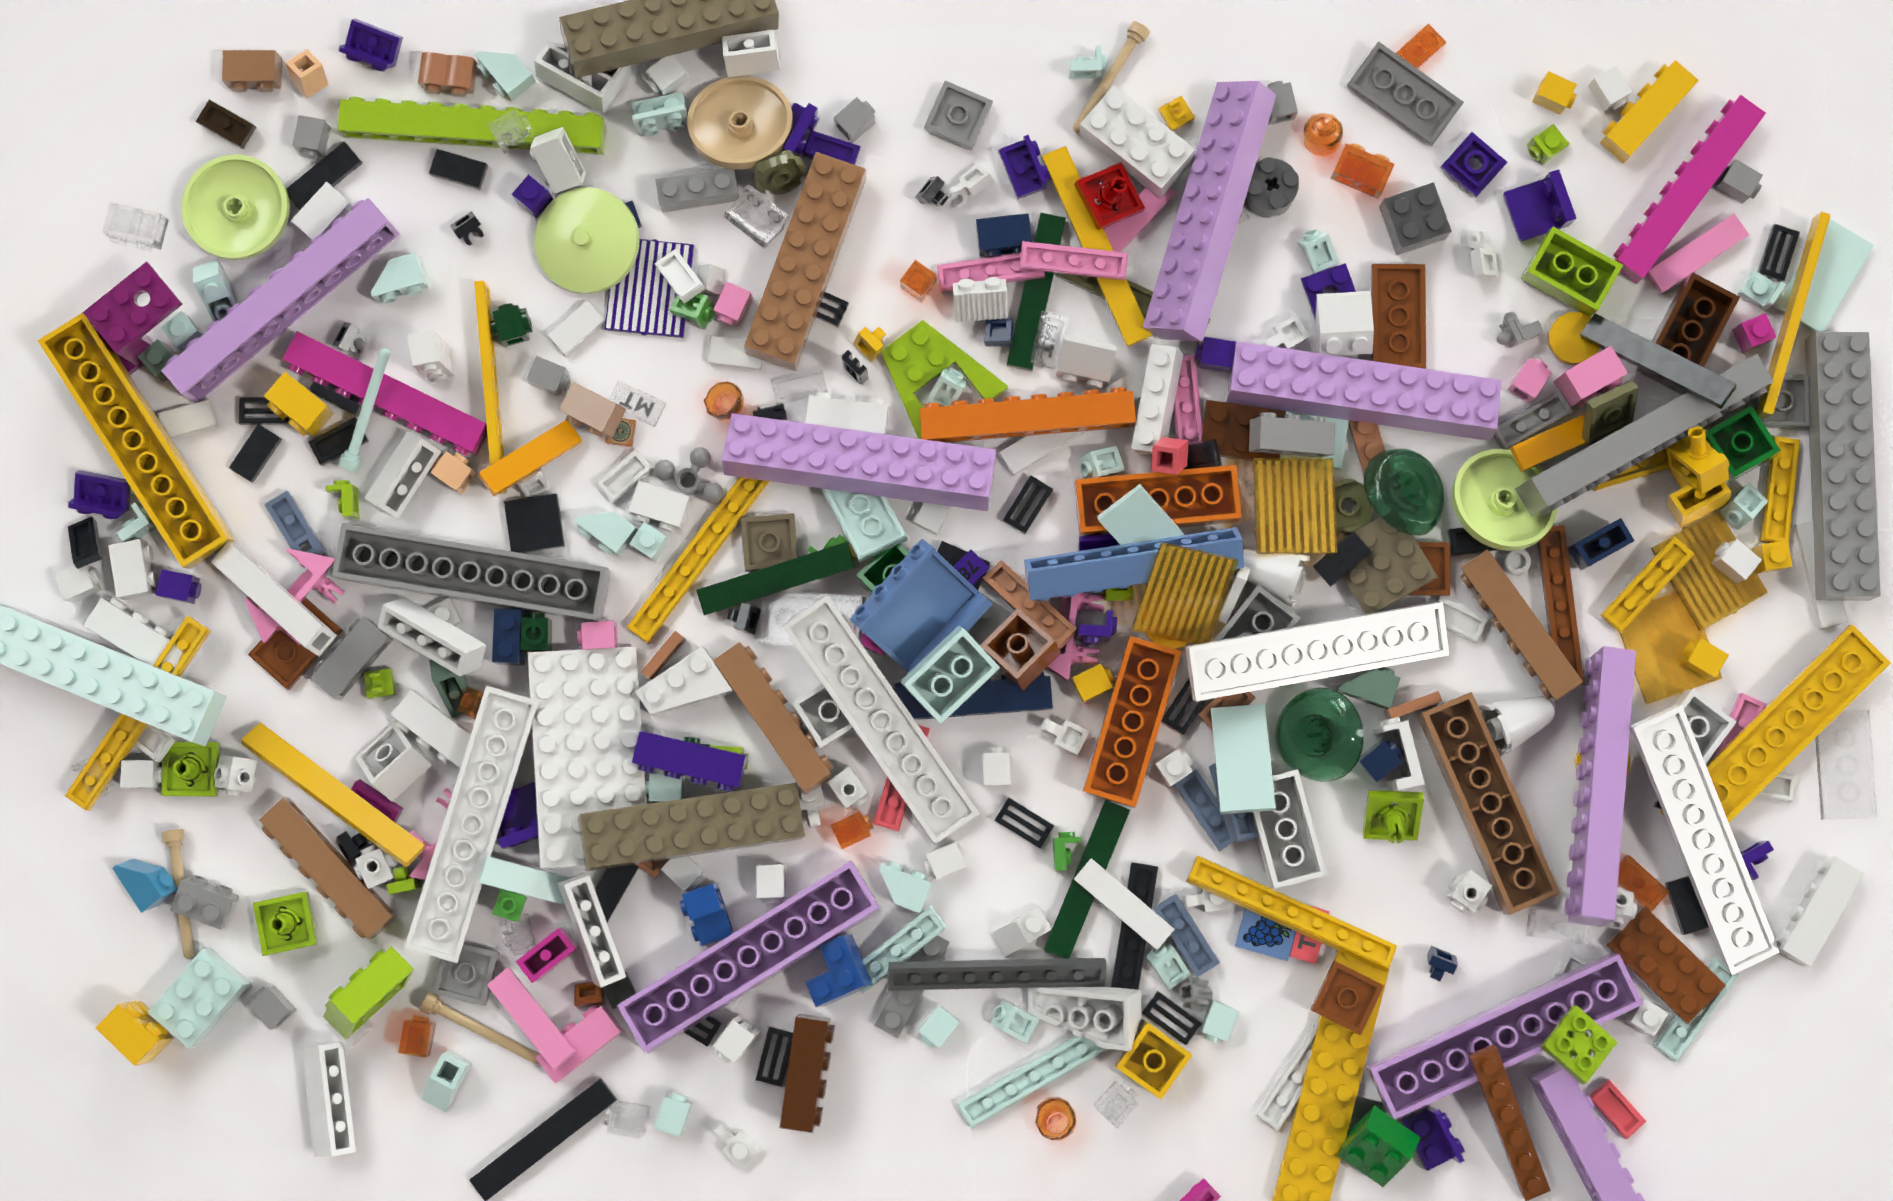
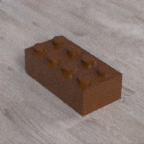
[1636,272,1740,395]
[780,1014,835,1133]

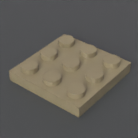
[1327,508,1438,614]

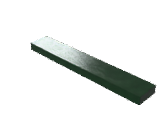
[1006,212,1066,372]
[696,542,856,615]
[1043,800,1130,959]

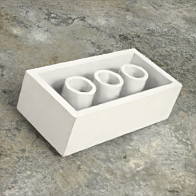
[1080,85,1195,199]
[1251,769,1327,889]

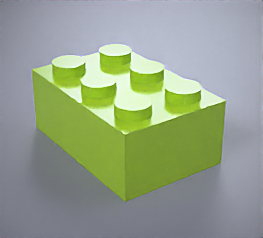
[1521,227,1623,317]
[323,946,414,1040]

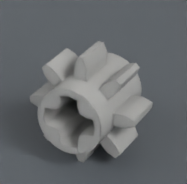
[1179,976,1213,1012]

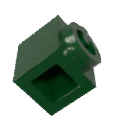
[490,303,533,347]
[520,613,552,652]

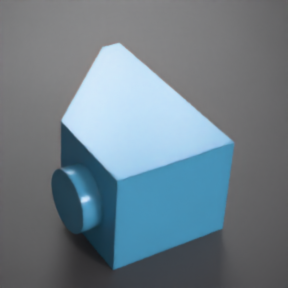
[112,859,178,913]

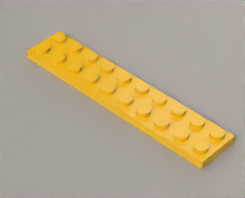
[1660,624,1891,823]
[1271,950,1390,1201]

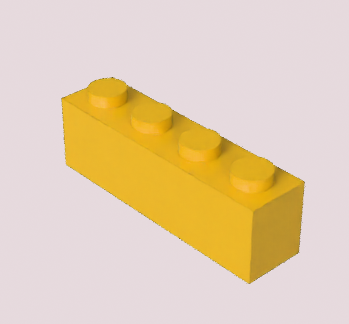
[1600,60,1699,163]

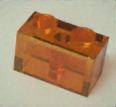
[1330,143,1395,199]

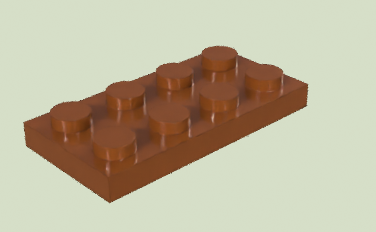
[1371,264,1426,369]
[1606,907,1726,1024]

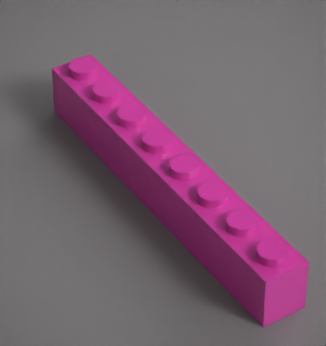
[1612,94,1766,284]
[282,331,487,456]

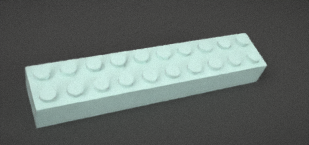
[0,605,227,747]

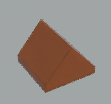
[574,982,605,1008]

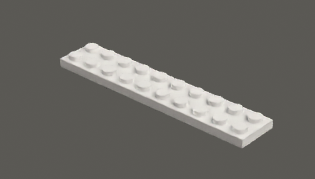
[782,594,980,845]
[1185,601,1449,701]
[404,686,539,963]
[1630,704,1779,975]

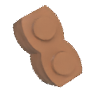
[418,52,478,97]

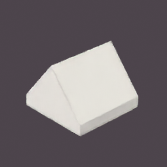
[697,264,725,296]
[517,468,551,498]

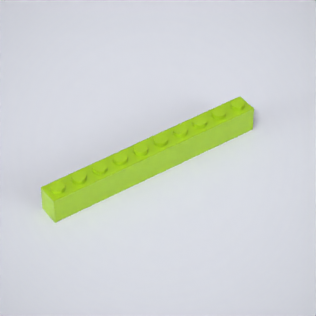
[337,97,607,155]

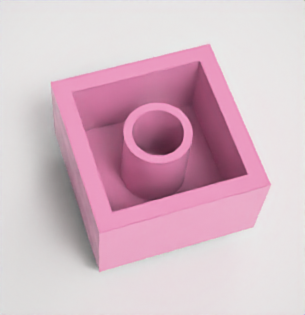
[1553,346,1628,409]

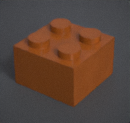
[980,608,1061,691]

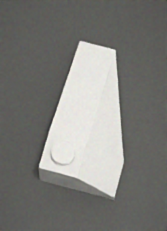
[1028,987,1141,1051]

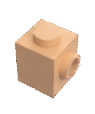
[285,49,328,98]
[431,451,477,495]

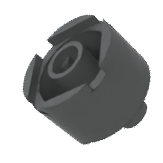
[1245,157,1299,218]

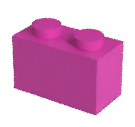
[516,927,580,983]

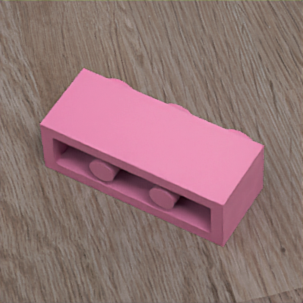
[535,1005,624,1083]

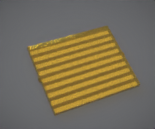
[1253,457,1338,555]
[1650,510,1768,631]
[1132,542,1238,644]
[1620,588,1723,704]

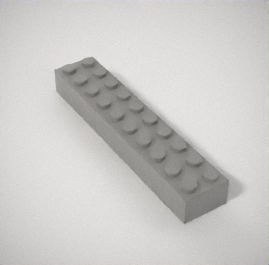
[1805,332,1881,601]
[1515,354,1774,516]
[332,524,611,622]

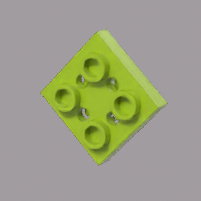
[161,742,220,797]
[1362,790,1424,843]
[253,891,318,956]
[1540,1005,1618,1085]

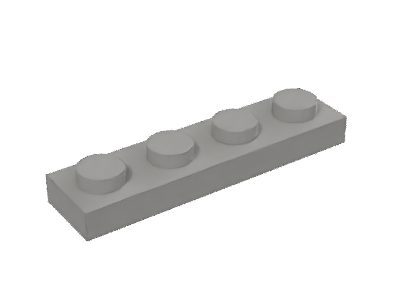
[874,935,950,1038]

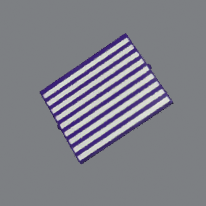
[605,239,694,338]

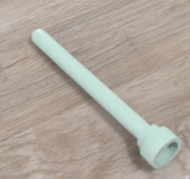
[338,348,390,472]

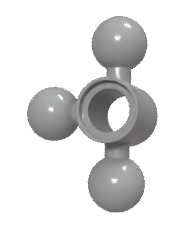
[654,447,723,504]

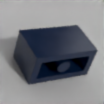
[976,213,1032,258]
[1567,518,1635,571]
[492,609,526,665]
[1358,737,1403,782]

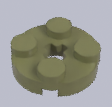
[753,150,807,195]
[1324,479,1376,533]

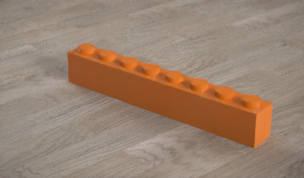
[919,387,1136,443]

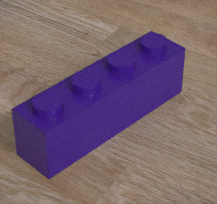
[632,731,748,792]

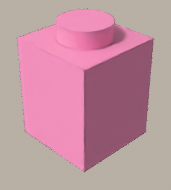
[713,282,753,326]
[1507,358,1552,403]
[577,620,618,650]

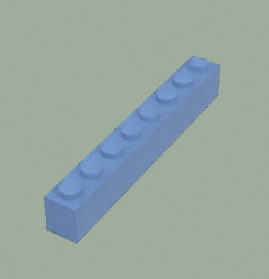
[1024,527,1244,601]

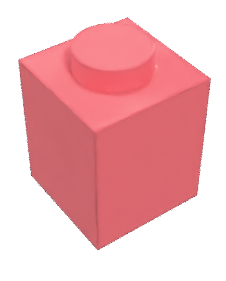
[1151,437,1189,475]

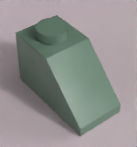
[429,660,477,718]
[1335,667,1401,710]

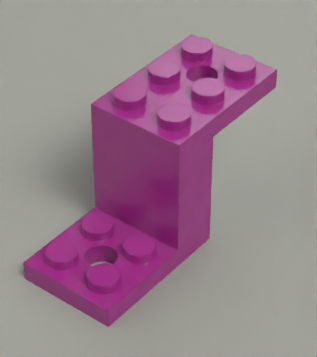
[83,261,183,375]

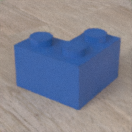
[679,883,734,946]
[805,934,873,1007]

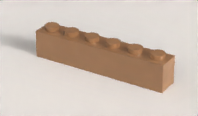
[1460,549,1583,701]
[713,642,833,795]
[259,798,398,939]

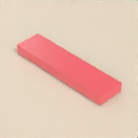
[873,725,930,832]

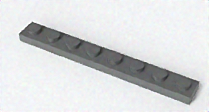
[887,958,1107,991]

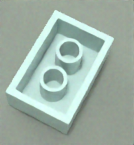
[900,626,1000,724]
[148,948,252,1048]

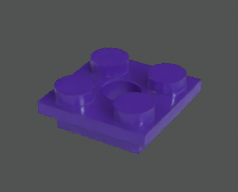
[1440,132,1508,198]
[1300,263,1356,318]

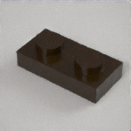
[196,99,257,149]

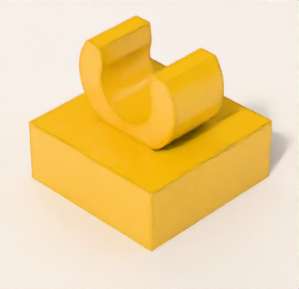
[1158,95,1195,132]
[853,327,886,362]

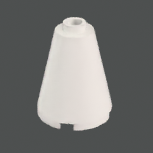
[1235,549,1310,607]
[1479,696,1557,756]

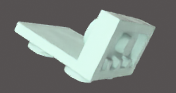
[631,91,688,137]

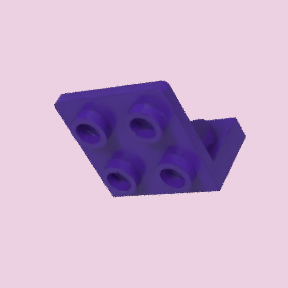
[1503,169,1577,242]
[498,782,538,849]
[1400,1106,1465,1171]

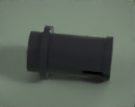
[752,403,787,420]

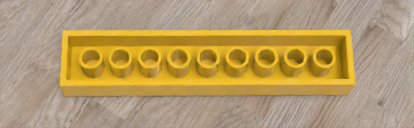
[37,312,235,569]

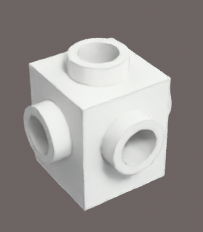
[214,755,257,796]
[354,845,396,889]
[1447,869,1493,913]
[1603,887,1637,930]

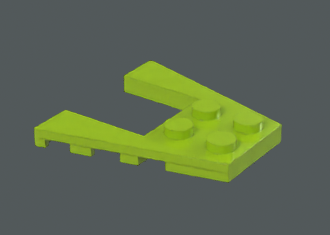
[881,320,1008,439]

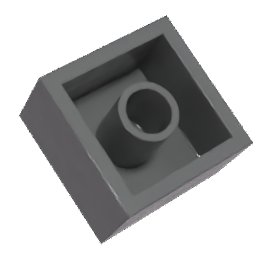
[1379,182,1452,255]

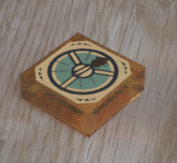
[605,418,637,448]

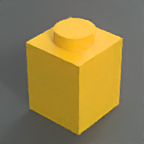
[1532,71,1577,115]
[1751,540,1793,574]
[1680,638,1729,680]
[1071,664,1115,703]

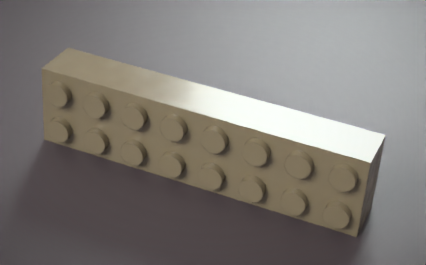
[559,0,779,79]
[578,783,805,871]

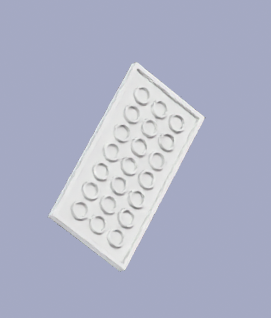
[527,647,647,869]

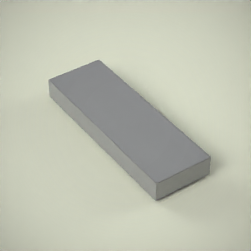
[1493,390,1573,450]

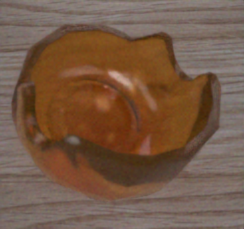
[1303,113,1343,156]
[704,381,744,421]
[1035,1097,1077,1141]

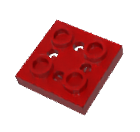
[1074,162,1145,231]

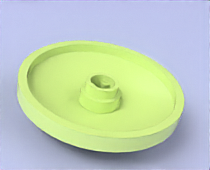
[181,154,290,260]
[534,187,640,294]
[1451,449,1558,551]

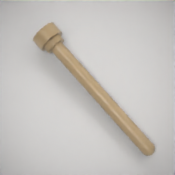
[1073,21,1150,133]
[161,829,195,959]
[420,991,539,1064]

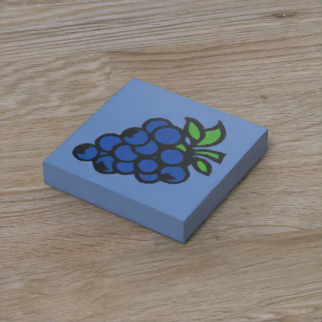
[1235,908,1296,961]

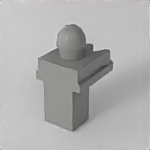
[1496,312,1544,348]

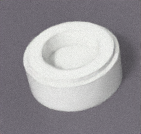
[1502,549,1531,576]

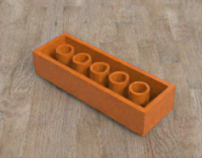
[1074,465,1242,537]
[1082,636,1182,808]

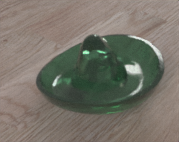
[1364,448,1444,536]
[1275,687,1364,782]

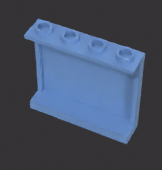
[849,538,993,673]

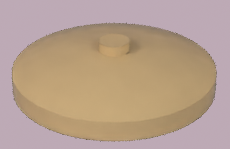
[687,76,793,169]

